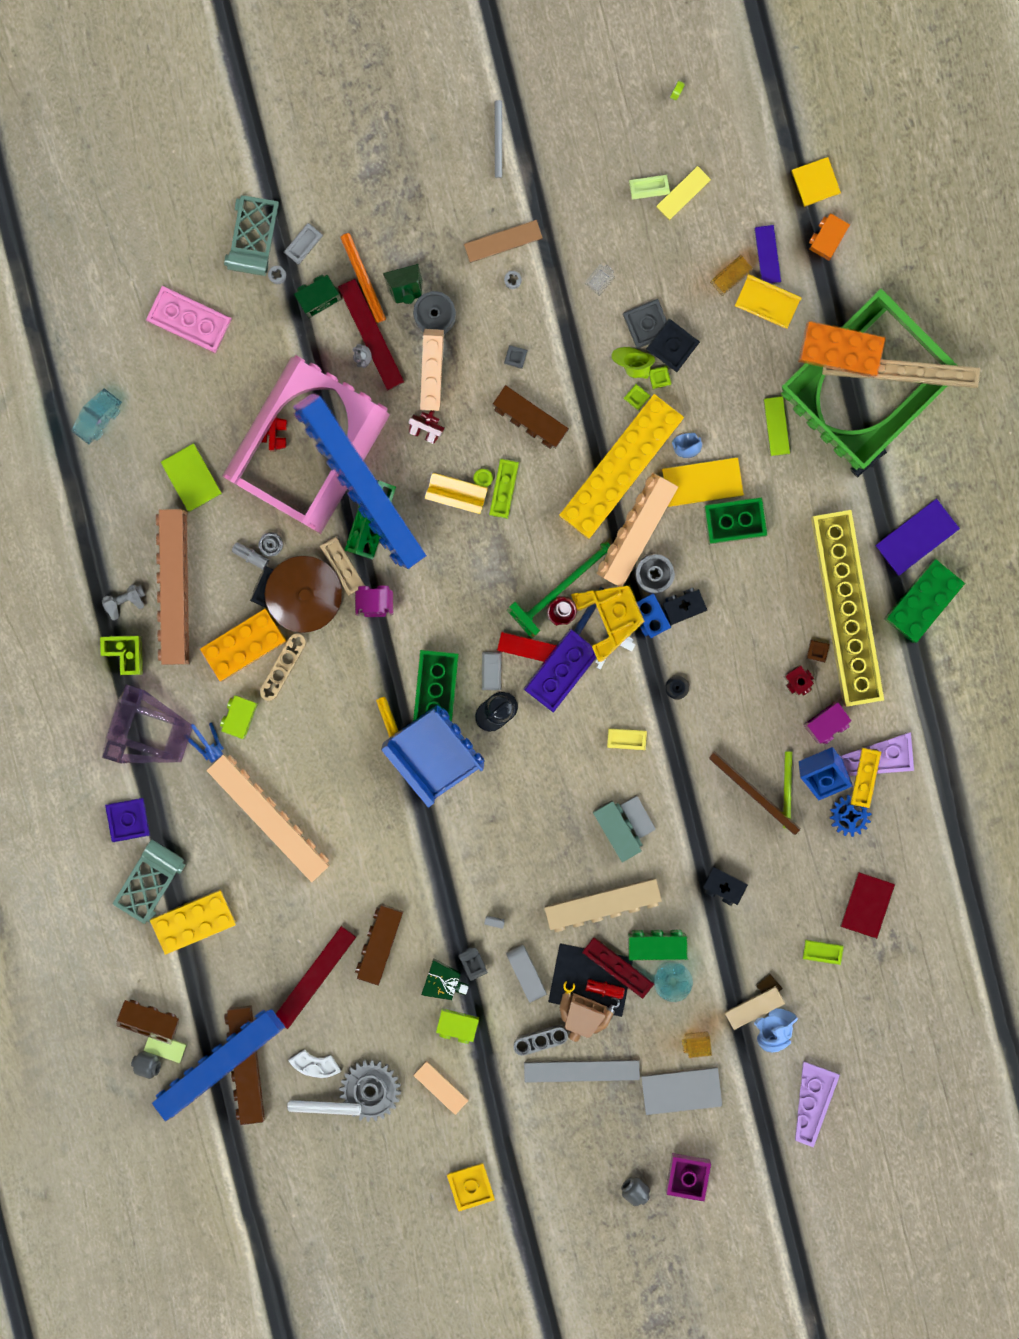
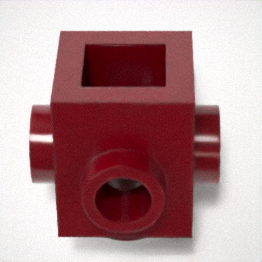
[783,665,814,696]

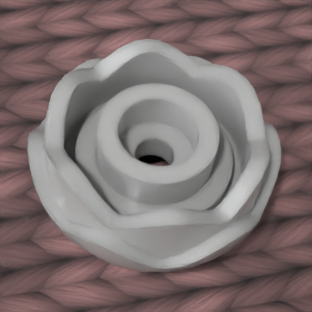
[353,344,372,368]
[258,533,283,557]

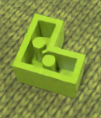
[100,636,143,675]

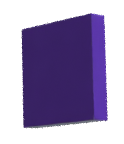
[105,798,150,842]

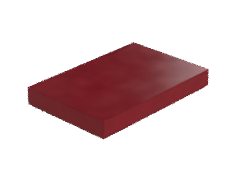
[840,872,895,939]

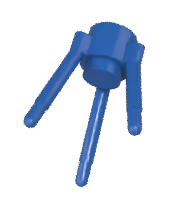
[184,723,224,763]

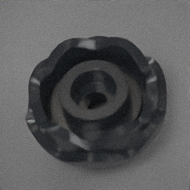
[665,676,689,700]

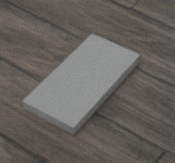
[641,1067,722,1115]

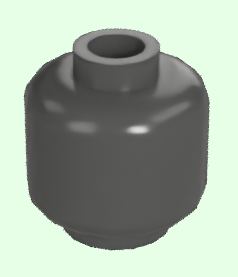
[131,1051,161,1079]
[621,1177,650,1206]

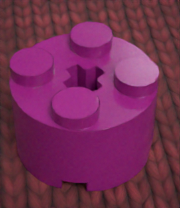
[355,586,394,617]

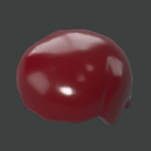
[547,596,577,626]

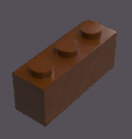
[116,1000,179,1045]

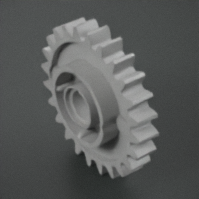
[339,1059,401,1122]

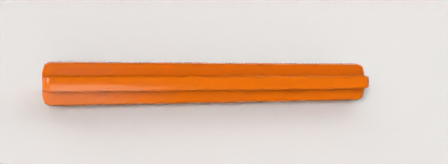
[340,233,386,323]

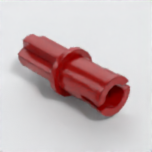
[586,979,625,999]

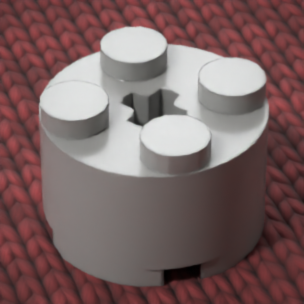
[635,554,675,594]

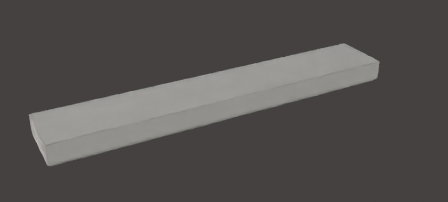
[524,1060,640,1083]

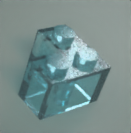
[71,388,122,445]

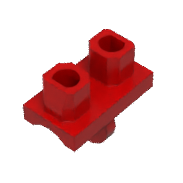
[261,416,287,452]

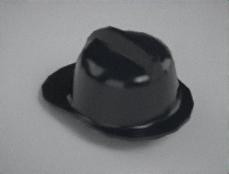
[475,692,518,732]

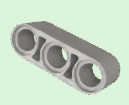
[506,945,547,1003]
[514,1025,568,1056]

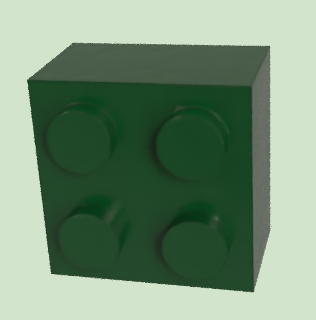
[294,274,342,319]

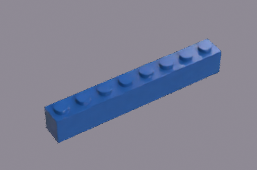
[152,1009,286,1122]

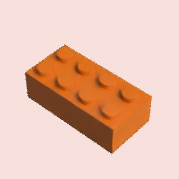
[798,321,885,378]

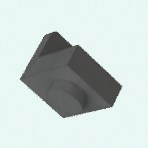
[459,948,488,981]

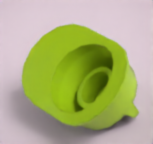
[611,347,655,379]

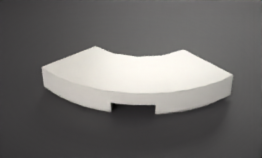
[288,1049,341,1078]

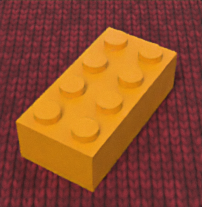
[200,609,287,682]

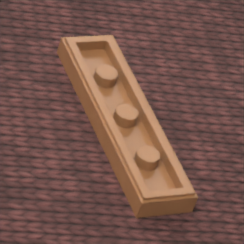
[464,220,543,263]

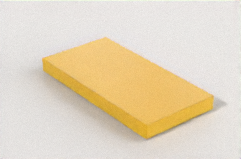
[662,457,744,507]

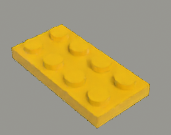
[150,889,236,955]

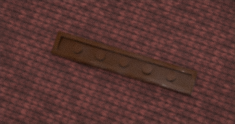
[709,751,801,835]

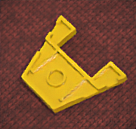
[571,586,644,662]

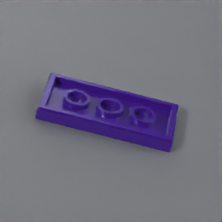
[875,498,960,576]
[523,629,596,713]

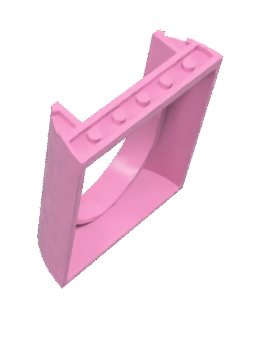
[222,355,390,534]

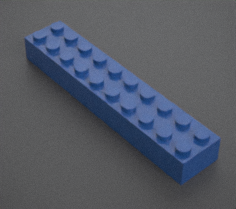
[293,394,427,569]

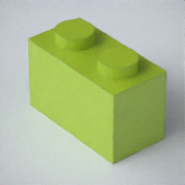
[220,695,258,739]
[436,1008,479,1044]

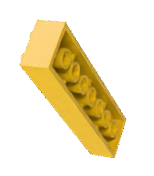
[559,394,684,540]

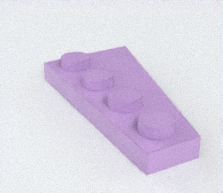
[840,732,914,776]
[795,1061,840,1147]

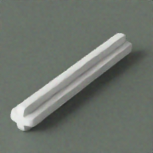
[287,1100,361,1115]

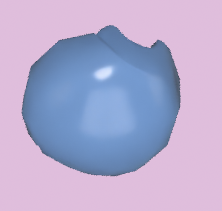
[672,433,703,458]

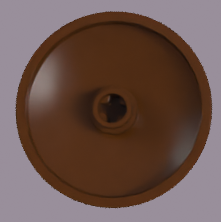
[265,556,342,633]

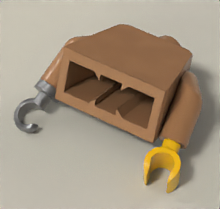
[559,981,620,1042]

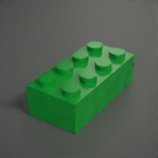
[884,559,965,643]
[413,650,459,722]

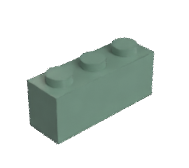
[593,801,643,863]

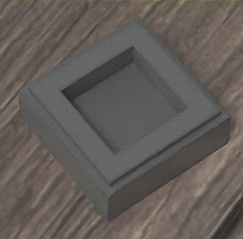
[504,345,528,369]

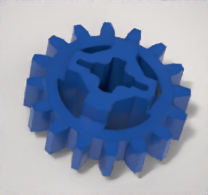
[829,795,872,837]

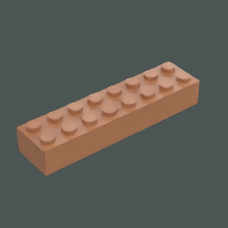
[156,509,189,665]

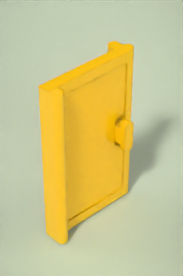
[735,274,802,329]

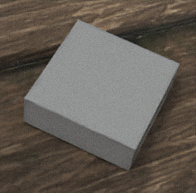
[484,916,505,929]

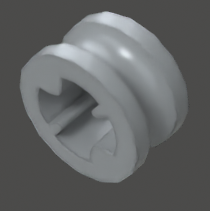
[268,266,286,284]
[504,271,522,289]

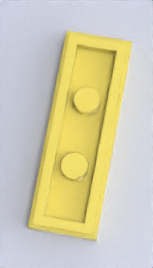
[656,166,711,221]

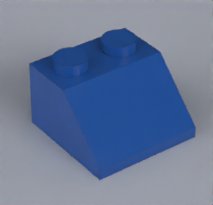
[799,747,853,801]

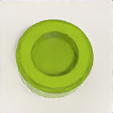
[669,80,684,101]
[474,469,493,487]

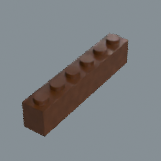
[224,1005,265,1125]

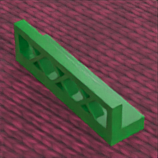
[345,480,396,560]

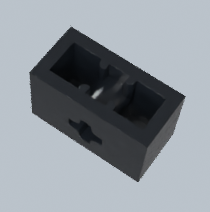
[663,587,708,625]
[702,866,748,906]

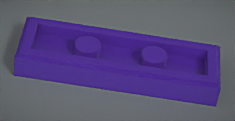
[754,225,781,284]

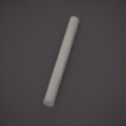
[495,100,502,178]

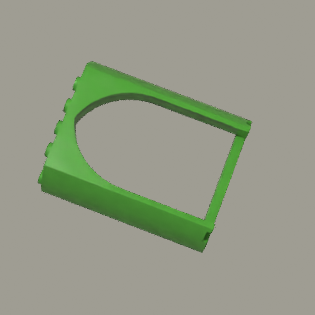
[781,289,958,470]

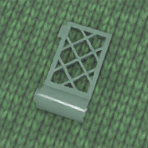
[224,195,279,276]
[113,840,186,924]

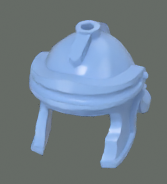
[754,1008,798,1053]

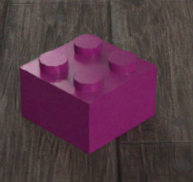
[803,702,852,745]
[665,1153,711,1202]

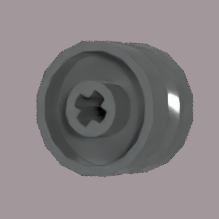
[413,291,456,335]

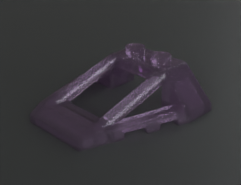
[102,684,192,764]

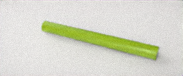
[783,751,792,828]

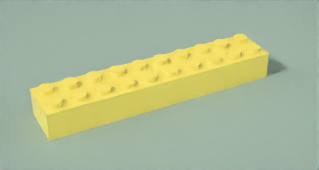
[811,510,884,707]

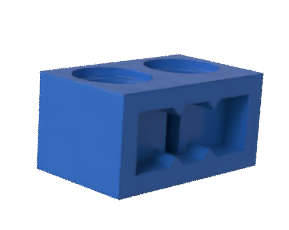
[637,594,671,638]

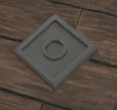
[622,299,667,349]

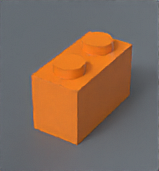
[809,213,850,261]

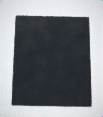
[548,944,633,1017]

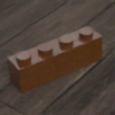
[492,385,569,449]
[355,904,404,986]

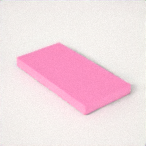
[146,286,232,353]

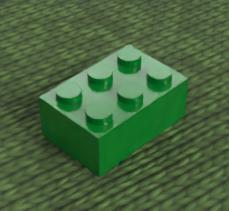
[703,497,767,545]
[628,929,687,960]

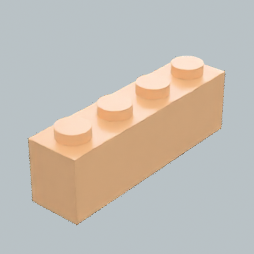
[420,329,444,411]

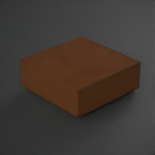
[806,640,830,663]

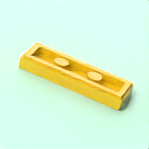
[850,748,881,808]

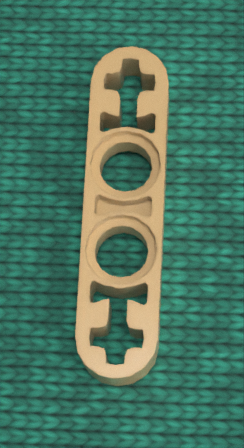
[260,634,306,701]

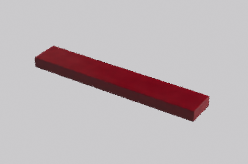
[338,279,405,391]
[276,925,356,1029]

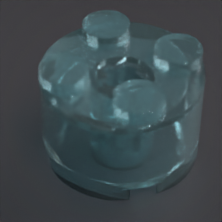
[653,961,693,1002]

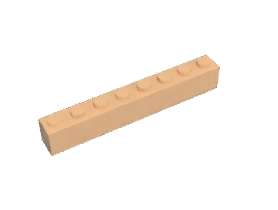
[206,754,330,882]

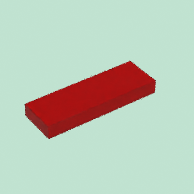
[497,632,557,662]

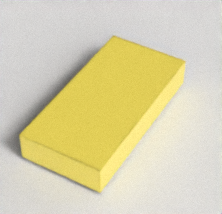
[607,728,647,750]

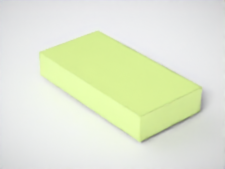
[629,175,670,200]
[144,1037,187,1063]

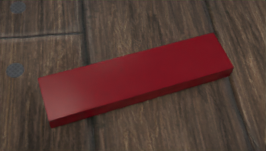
[582,937,655,999]

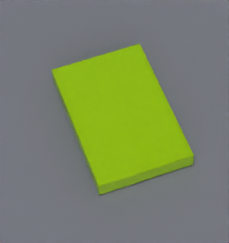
[161,443,222,512]

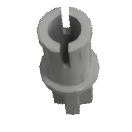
[232,542,269,570]

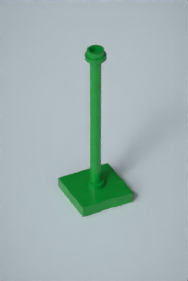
[506,541,610,639]

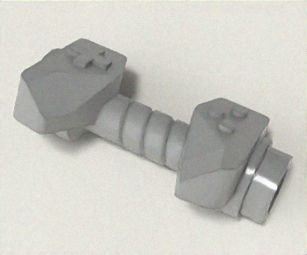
[102,585,146,620]

